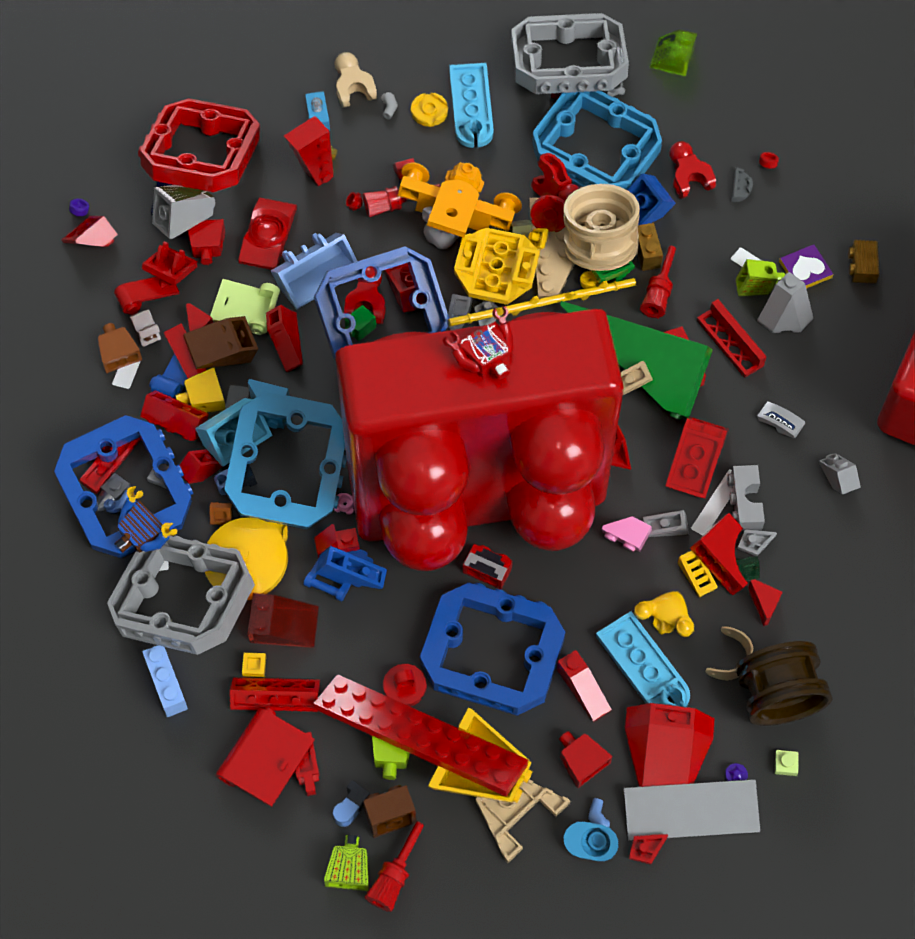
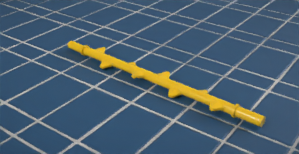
[448,278,636,327]

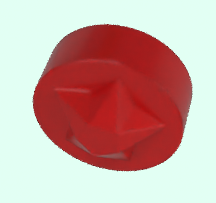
[759,152,779,168]

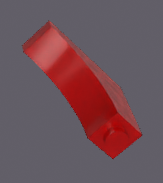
[690,513,748,596]

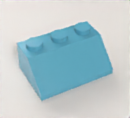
[195,398,272,466]

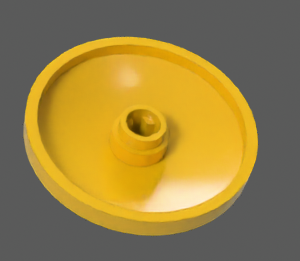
[205,518,288,600]

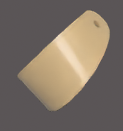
[705,627,753,681]

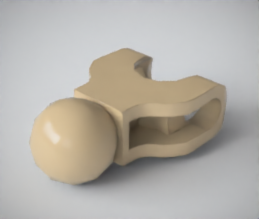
[335,52,377,108]

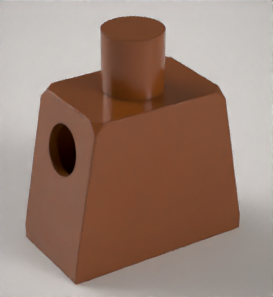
[98,323,142,373]

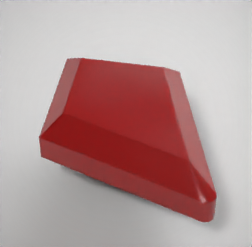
[629,834,668,865]

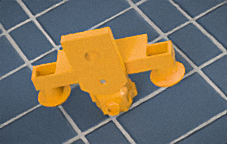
[398,162,522,238]

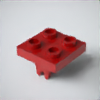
[142,241,198,286]

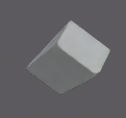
[643,510,689,537]

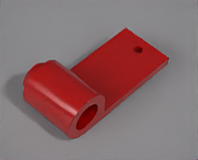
[114,277,179,315]

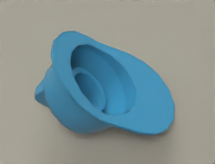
[564,822,618,861]

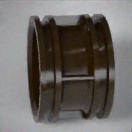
[735,641,833,726]

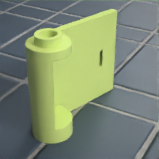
[210,279,280,335]

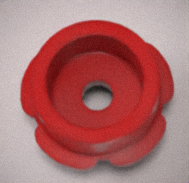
[346,192,363,211]

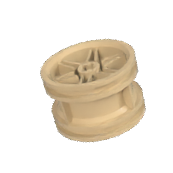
[564,184,640,271]

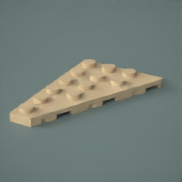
[529,198,575,299]

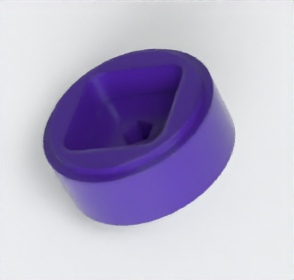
[69,199,89,216]
[725,763,748,781]

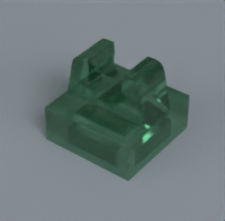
[736,556,760,581]

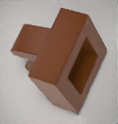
[210,502,232,525]

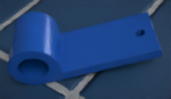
[149,353,188,399]

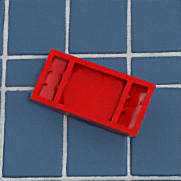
[239,198,297,270]

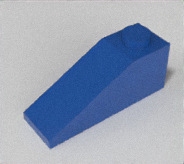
[316,546,387,589]

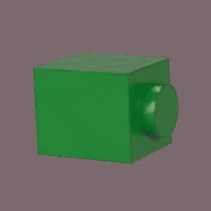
[345,305,376,341]

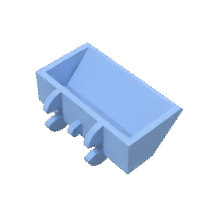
[271,233,358,310]

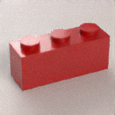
[140,390,209,441]

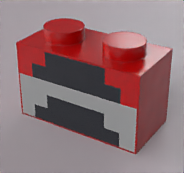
[463,544,512,590]

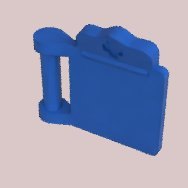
[304,549,373,602]

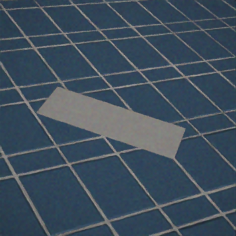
[624,780,760,841]

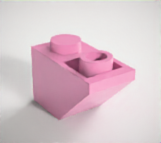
[602,516,652,552]

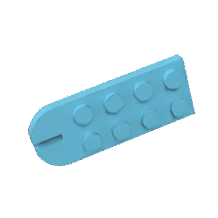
[449,63,494,148]
[596,611,690,707]

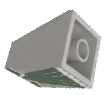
[152,185,215,239]

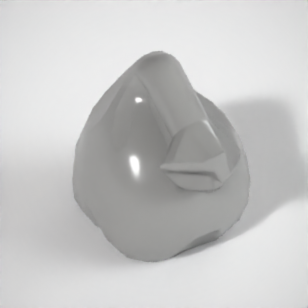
[422,207,459,250]

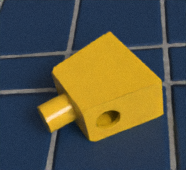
[175,368,225,413]

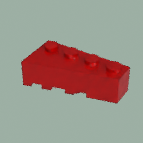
[284,116,334,186]

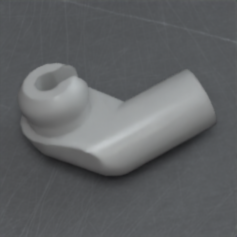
[381,92,398,119]

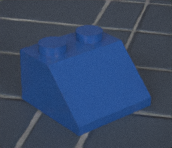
[627,173,676,225]

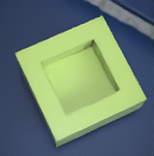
[775,750,798,776]

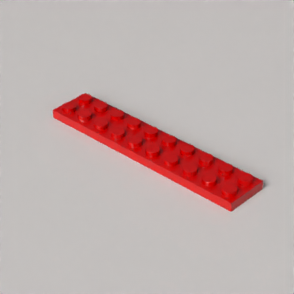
[313,674,528,797]

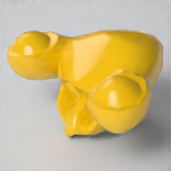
[634,591,694,637]

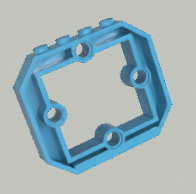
[532,91,662,190]
[224,391,347,529]

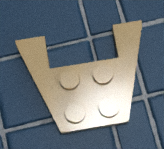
[476,779,570,863]

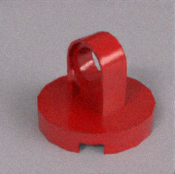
[531,195,565,233]
[383,664,427,707]

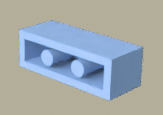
[142,645,188,717]

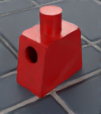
[188,219,226,265]
[559,731,612,788]

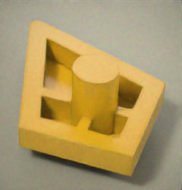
[528,228,548,250]

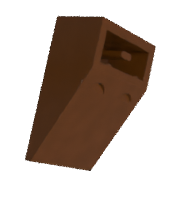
[183,316,258,369]

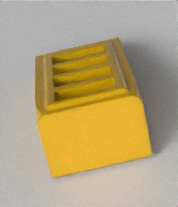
[678,551,718,598]

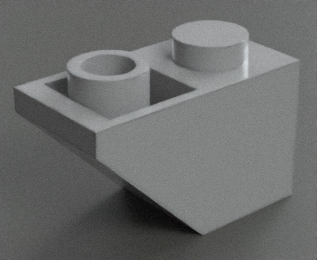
[819,454,861,494]

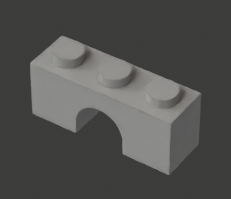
[728,465,765,531]

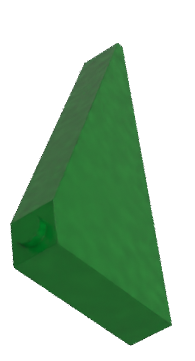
[560,301,713,420]

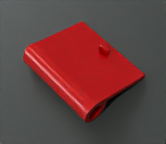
[215,707,315,807]

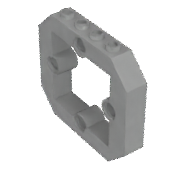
[511,13,629,94]
[107,536,255,655]

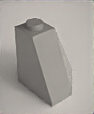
[757,272,813,333]

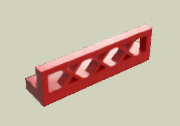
[697,299,767,378]
[230,677,320,712]

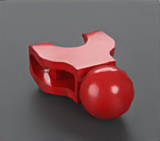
[669,141,716,199]
[531,153,580,201]
[344,267,386,325]

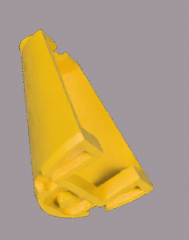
[428,708,533,803]

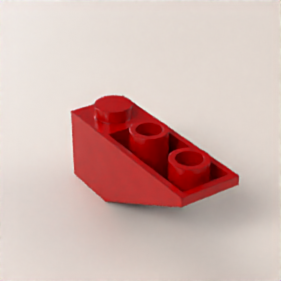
[266,305,303,372]

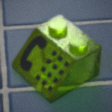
[650,30,697,76]

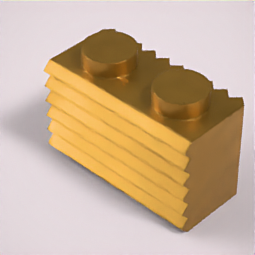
[848,240,879,283]

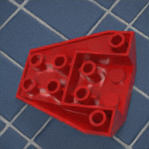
[625,703,715,787]

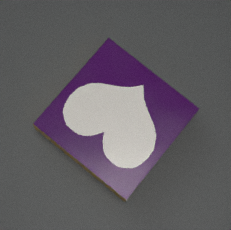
[779,244,833,289]

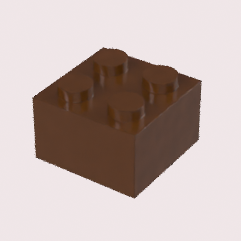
[363,785,416,838]

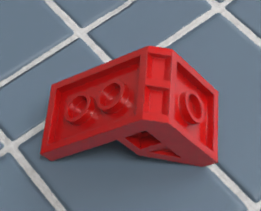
[665,417,729,499]

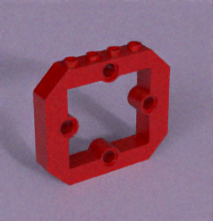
[138,99,260,192]

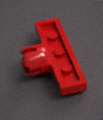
[79,437,141,494]

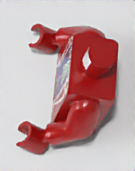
[443,306,513,380]

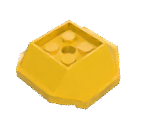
[454,228,540,305]

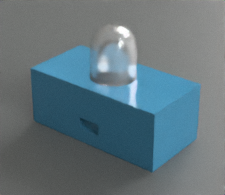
[305,91,330,131]

